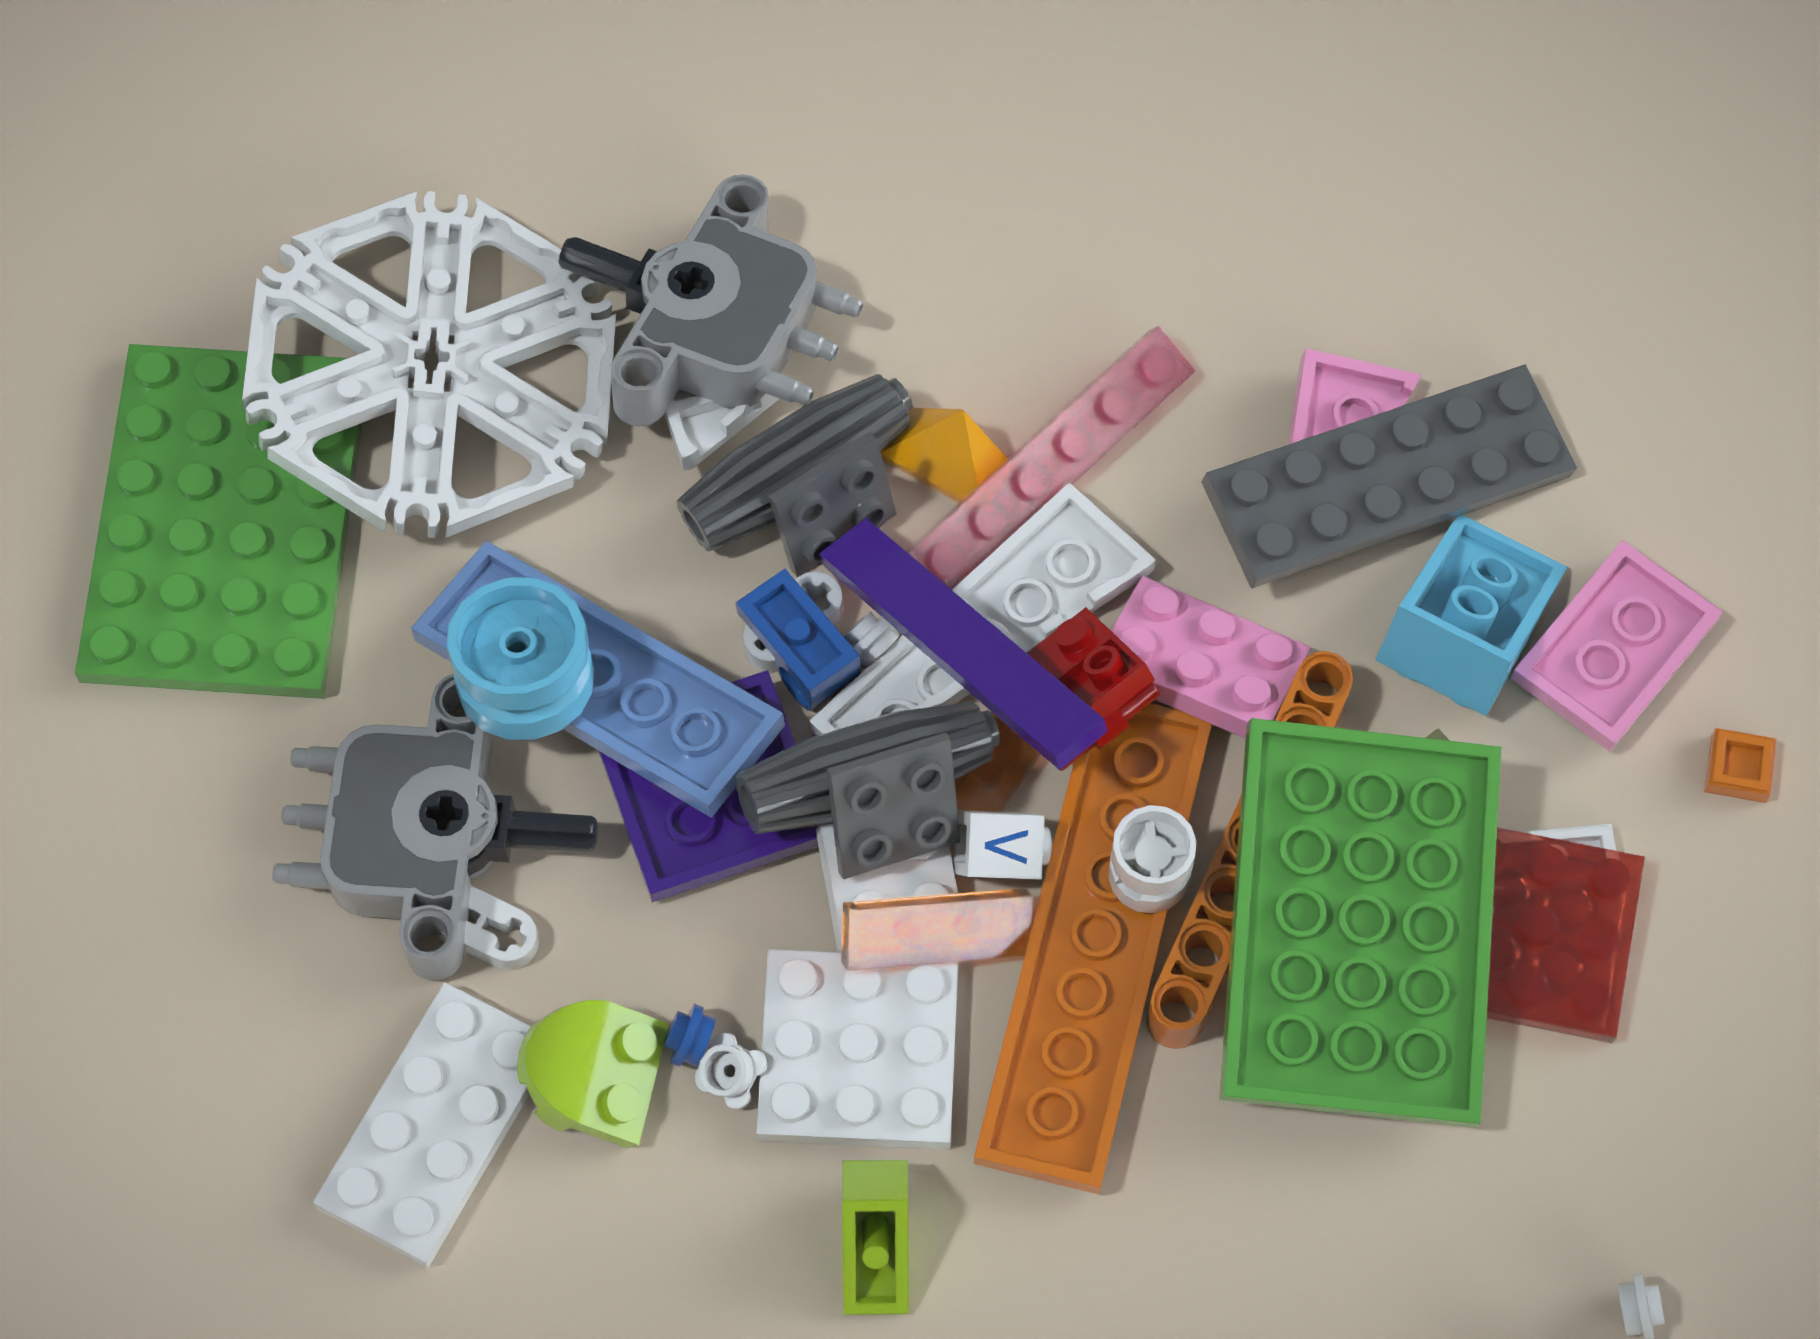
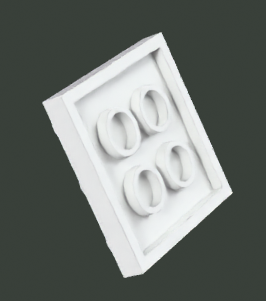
[756,949,958,1150]

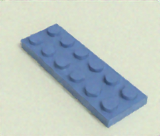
[411,540,785,818]

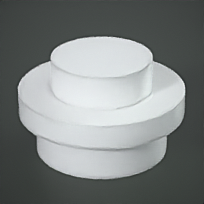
[844,611,900,668]
[1618,1273,1665,1339]

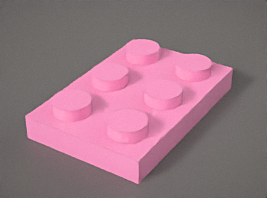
[1511,540,1723,752]
[1111,576,1311,739]

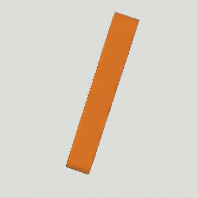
[1147,651,1353,1049]

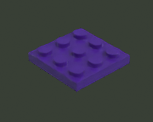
[598,670,819,903]

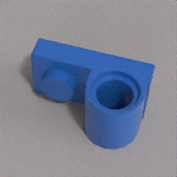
[735,568,861,711]

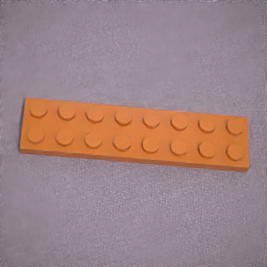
[973,703,1212,1195]

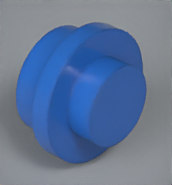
[663,1003,716,1067]

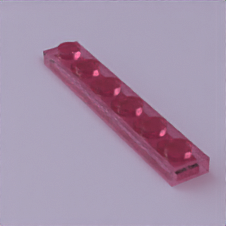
[906,326,1196,590]

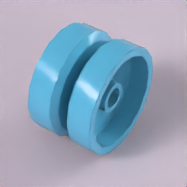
[447,577,594,740]

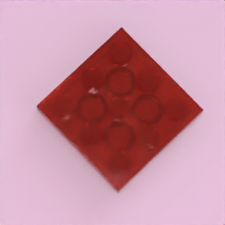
[1487,827,1645,1043]

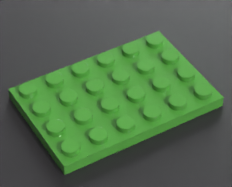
[75,344,362,699]
[1219,718,1502,1128]

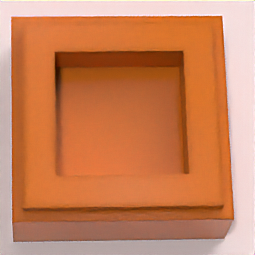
[1704,728,1777,803]

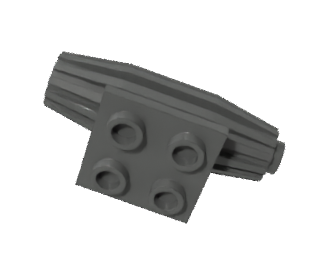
[676,374,913,578]
[736,702,1000,879]

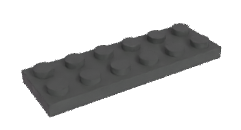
[1201,364,1577,589]

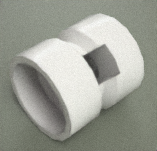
[1108,805,1196,914]

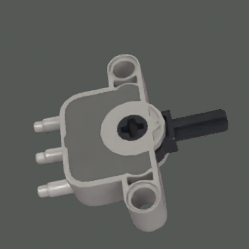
[558,174,863,426]
[272,673,598,981]

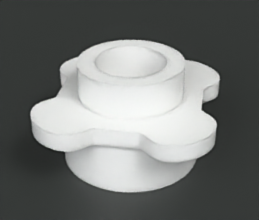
[695,1033,767,1109]

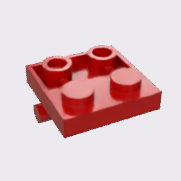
[1027,607,1160,772]

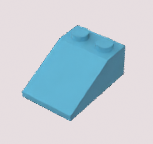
[1375,515,1568,716]

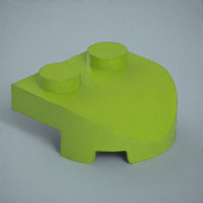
[517,999,669,1148]

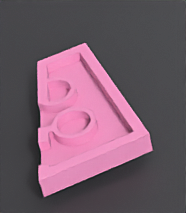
[1287,348,1421,445]

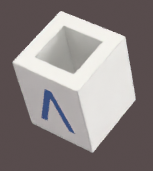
[952,810,1052,879]

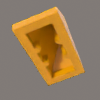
[880,408,1013,516]

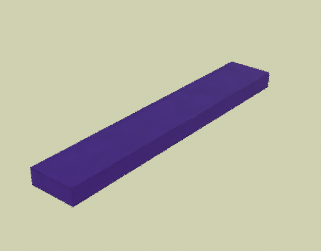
[820,518,1108,770]

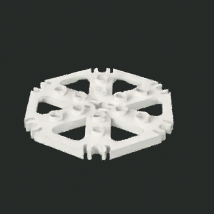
[242,191,616,538]

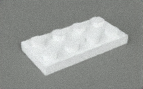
[313,982,531,1268]

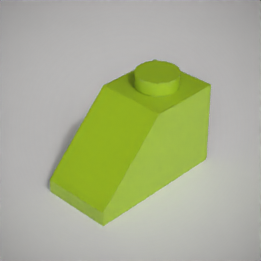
[842,1160,909,1315]

